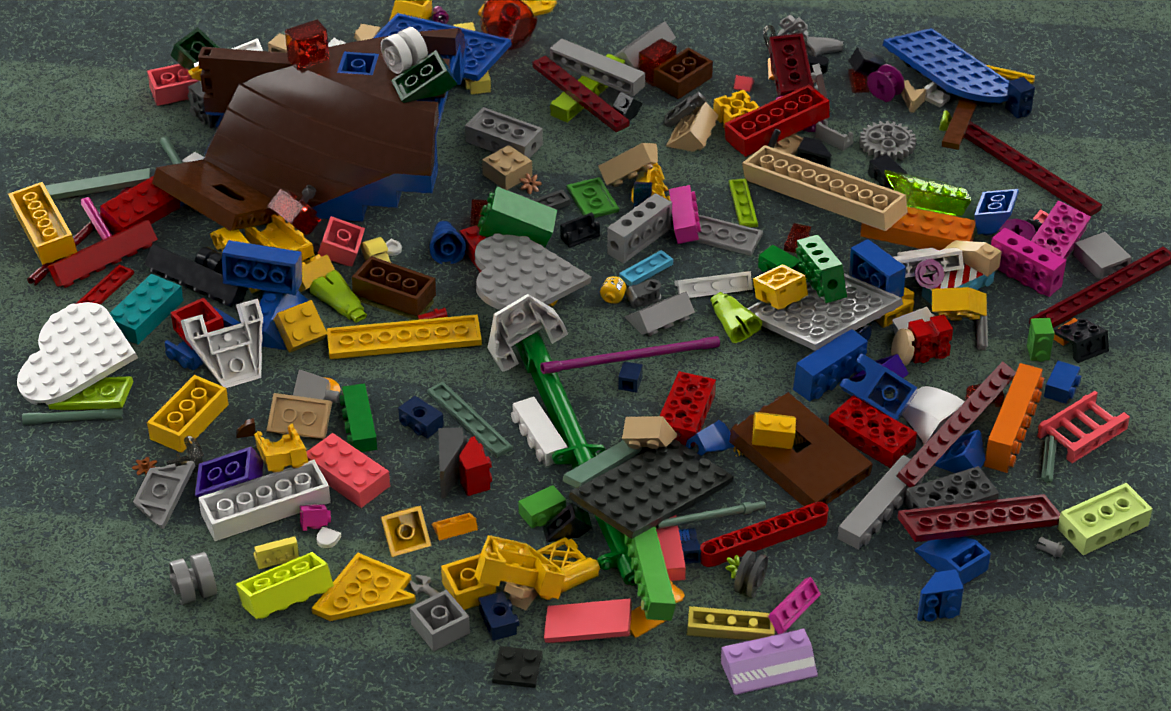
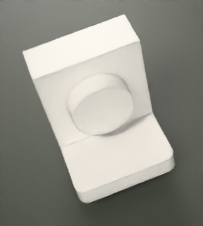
[924,81,950,107]

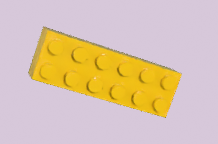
[8,182,77,265]

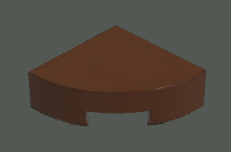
[236,418,256,438]

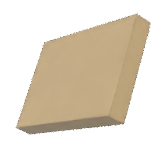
[266,393,332,440]

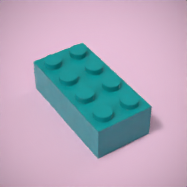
[109,274,184,345]

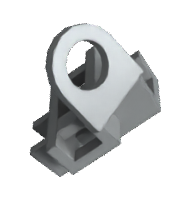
[778,14,808,38]

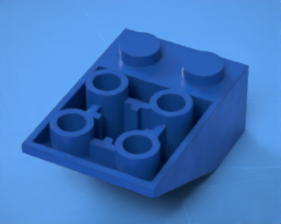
[915,536,991,585]

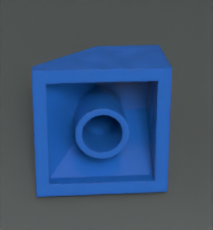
[935,430,986,473]

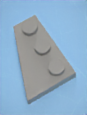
[811,64,831,113]

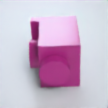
[300,504,331,531]

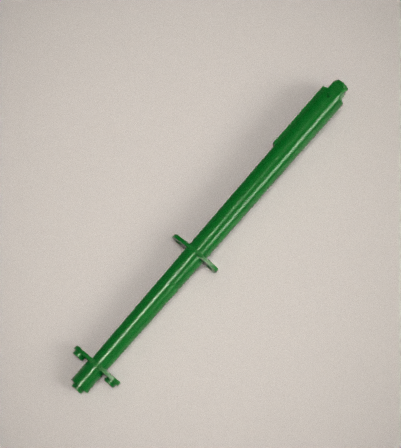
[515,330,637,585]

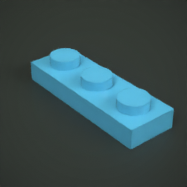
[619,250,673,286]

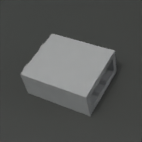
[1073,232,1132,280]

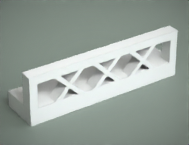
[674,271,753,298]

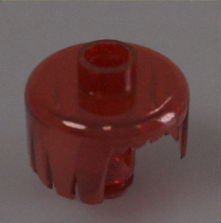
[480,0,538,50]

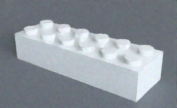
[198,460,331,541]

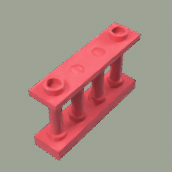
[1037,391,1130,463]

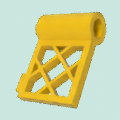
[536,537,600,593]

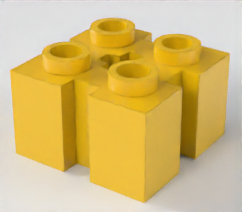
[713,90,759,128]

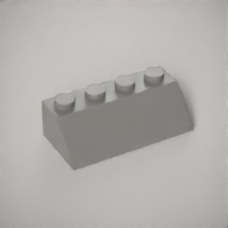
[614,22,676,69]

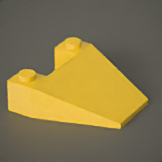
[474,535,566,600]

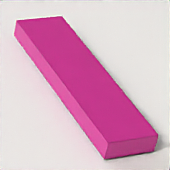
[768,577,821,634]

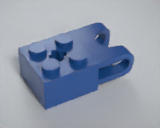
[839,354,917,421]

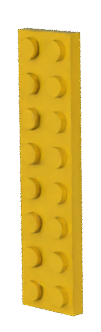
[327,314,482,359]

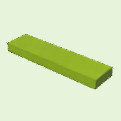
[729,179,758,227]

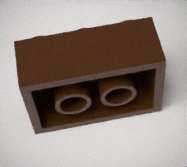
[654,47,713,99]

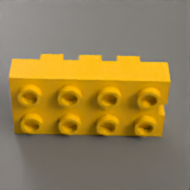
[244,214,314,261]
[254,424,309,472]

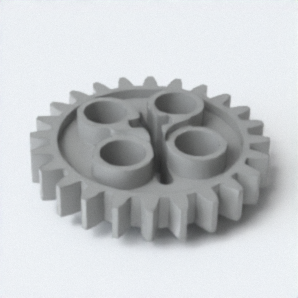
[859,121,916,161]

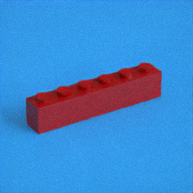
[47,220,158,288]

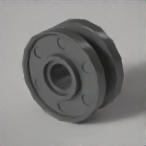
[734,550,768,598]

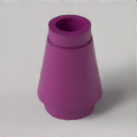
[433,6,449,24]

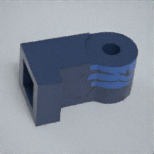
[679,528,701,564]

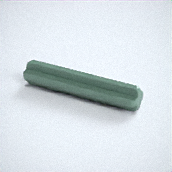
[1041,435,1057,482]

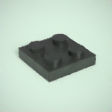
[492,646,543,688]

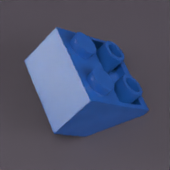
[917,569,964,622]

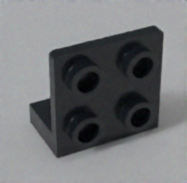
[1054,319,1109,363]

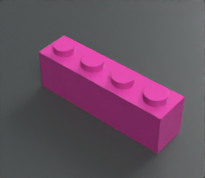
[669,185,701,244]

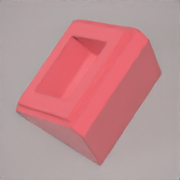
[734,75,754,92]

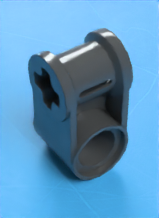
[625,279,662,309]

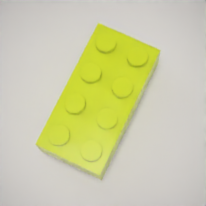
[236,552,334,619]

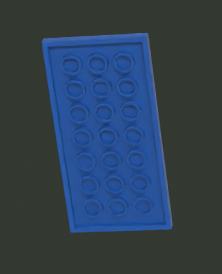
[373,13,512,81]

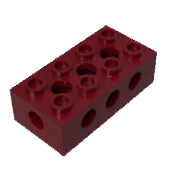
[768,33,814,97]

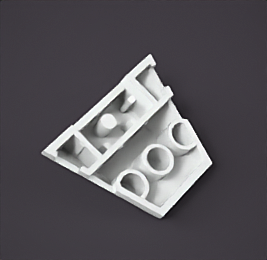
[902,386,965,445]

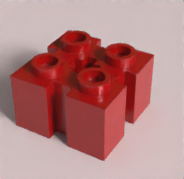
[908,314,953,363]

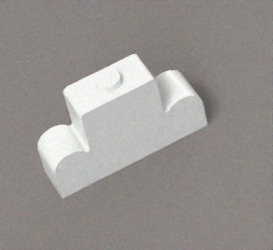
[893,248,964,278]

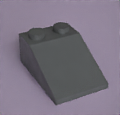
[439,427,467,498]

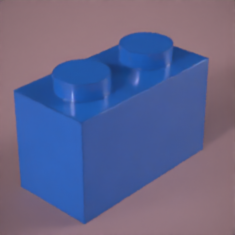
[1044,361,1082,404]

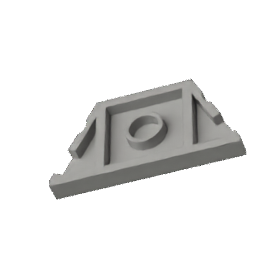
[133,461,195,529]

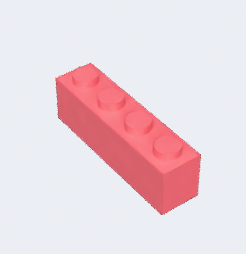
[656,515,686,581]

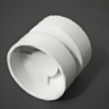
[381,27,428,74]

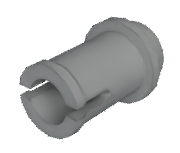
[1036,537,1065,558]

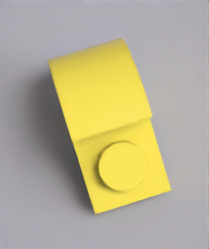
[360,237,391,263]

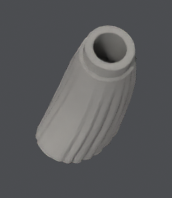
[805,37,843,56]

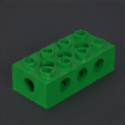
[796,235,847,303]

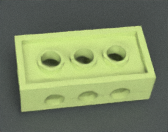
[1058,483,1152,555]

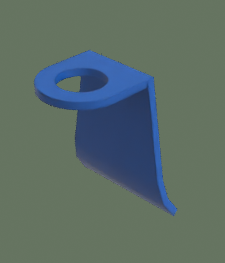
[686,420,734,456]

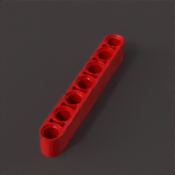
[701,502,829,567]

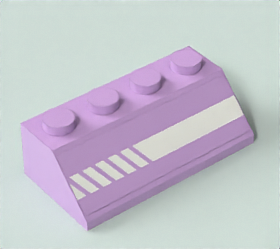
[721,629,818,695]

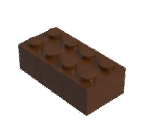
[352,256,436,317]

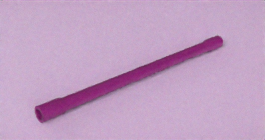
[540,336,720,374]

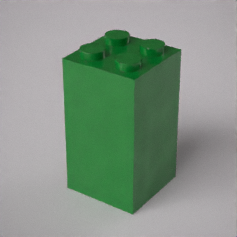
[478,186,557,248]

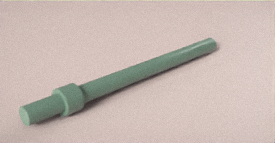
[655,501,766,529]

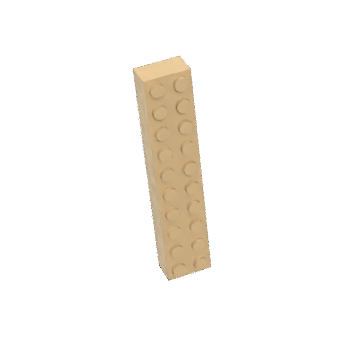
[742,145,908,231]

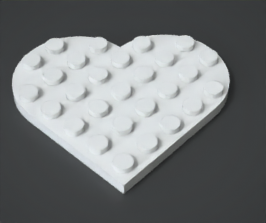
[17,302,138,405]

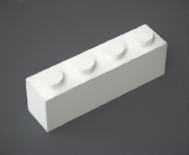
[511,397,568,466]

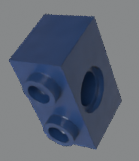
[1005,77,1035,118]
[398,396,444,439]
[479,591,519,641]

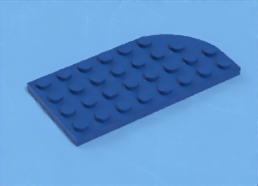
[882,28,1009,103]

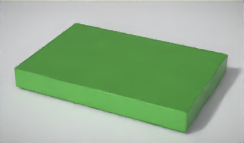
[567,177,619,218]

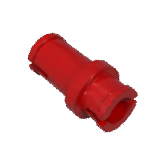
[417,307,448,320]

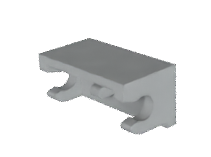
[815,119,854,151]

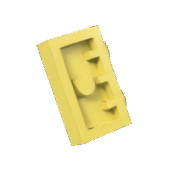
[254,536,299,569]

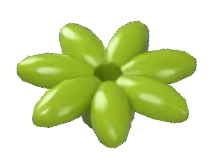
[725,555,740,579]

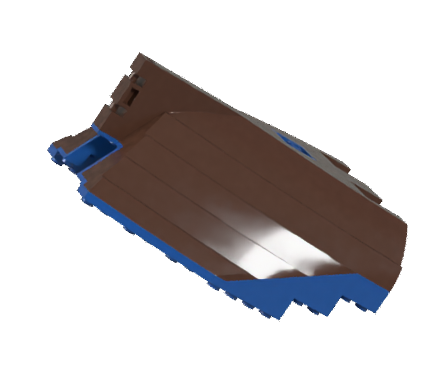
[198,28,466,222]

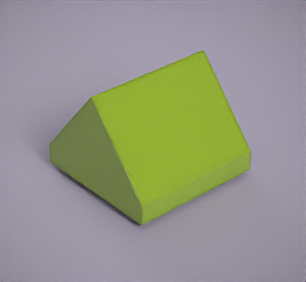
[939,110,952,131]

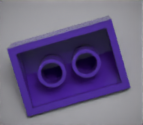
[195,447,264,498]

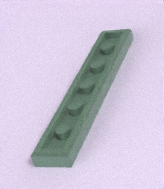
[45,168,151,200]
[427,382,513,458]
[563,441,642,488]

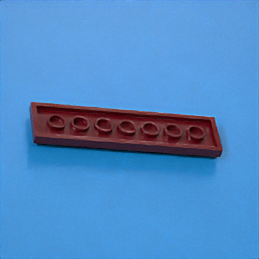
[897,494,1060,542]

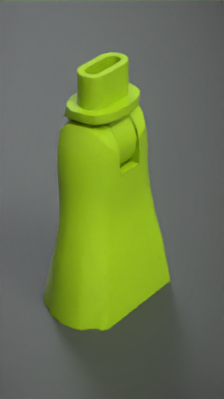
[310,270,367,323]
[711,292,762,343]

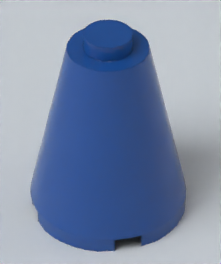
[430,221,466,264]

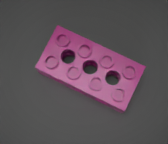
[1031,200,1091,259]
[991,228,1066,297]

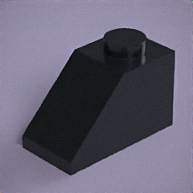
[797,137,832,168]
[543,503,592,542]

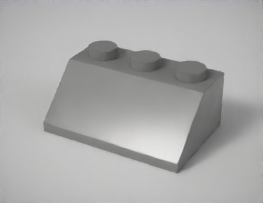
[625,291,695,336]

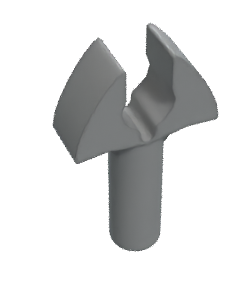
[410,575,439,597]

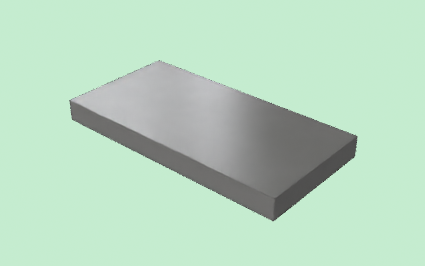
[694,215,763,256]

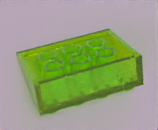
[884,170,972,216]

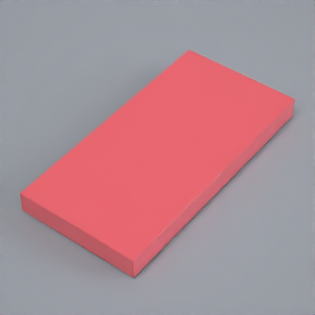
[544,598,632,643]

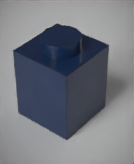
[618,362,643,393]

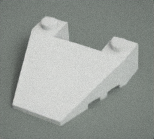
[487,294,568,372]
[180,299,263,388]

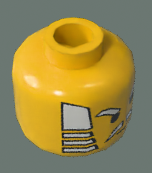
[600,276,627,304]

